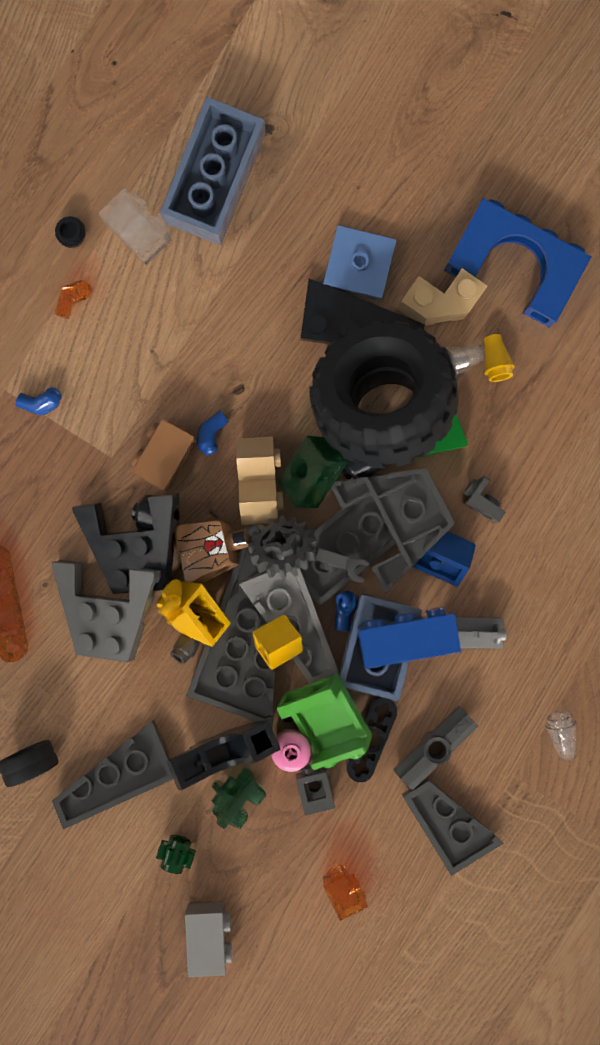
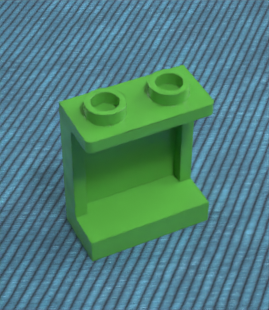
[276,673,373,770]

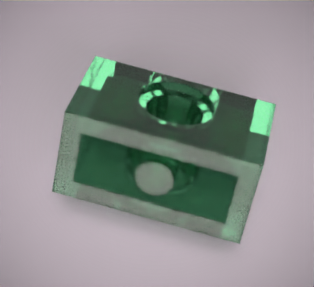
[278,436,348,508]

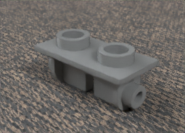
[455,617,507,649]

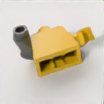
[157,579,231,665]

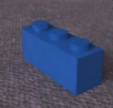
[357,607,461,669]

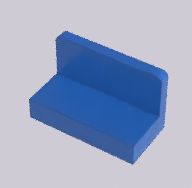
[412,531,476,587]

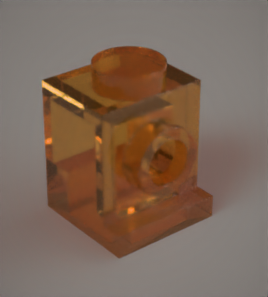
[323,865,368,921]

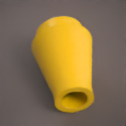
[483,334,515,382]

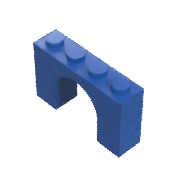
[444,198,592,328]

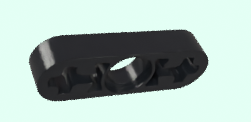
[346,696,397,782]

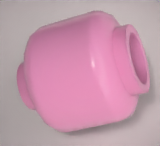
[272,728,311,772]

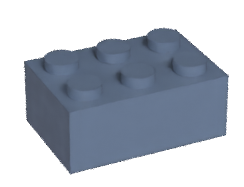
[338,592,422,701]

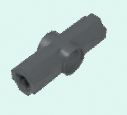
[393,706,478,790]

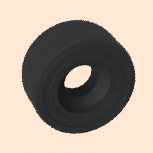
[0,740,59,787]

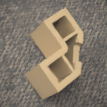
[398,268,487,326]
[236,436,284,525]

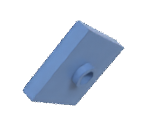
[323,225,396,301]

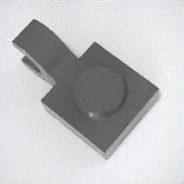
[315,548,370,583]

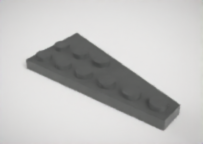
[186,525,275,728]

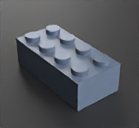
[160,97,266,246]

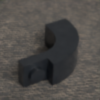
[166,720,281,790]

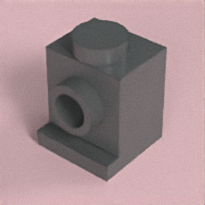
[296,764,335,816]

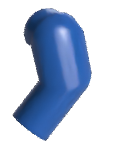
[15,387,62,416]
[197,410,229,455]
[334,591,357,631]

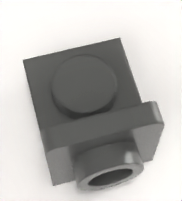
[463,476,506,523]

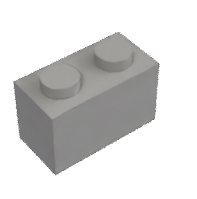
[185,902,233,977]

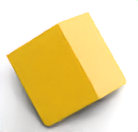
[252,615,303,670]

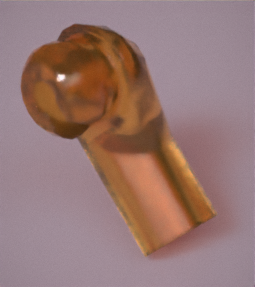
[54,280,92,319]

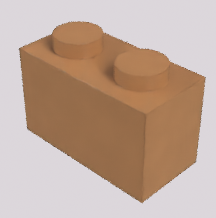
[131,419,197,492]

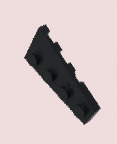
[300,278,425,344]

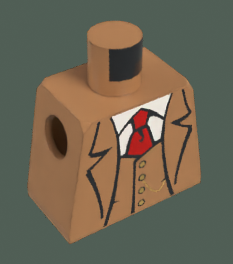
[174,521,251,584]

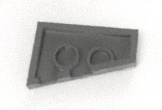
[402,778,504,876]

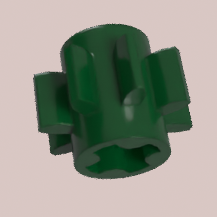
[156,835,196,874]

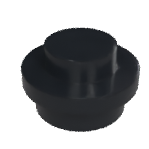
[55,216,86,248]

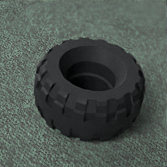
[309,320,458,468]

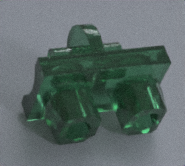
[211,767,266,829]

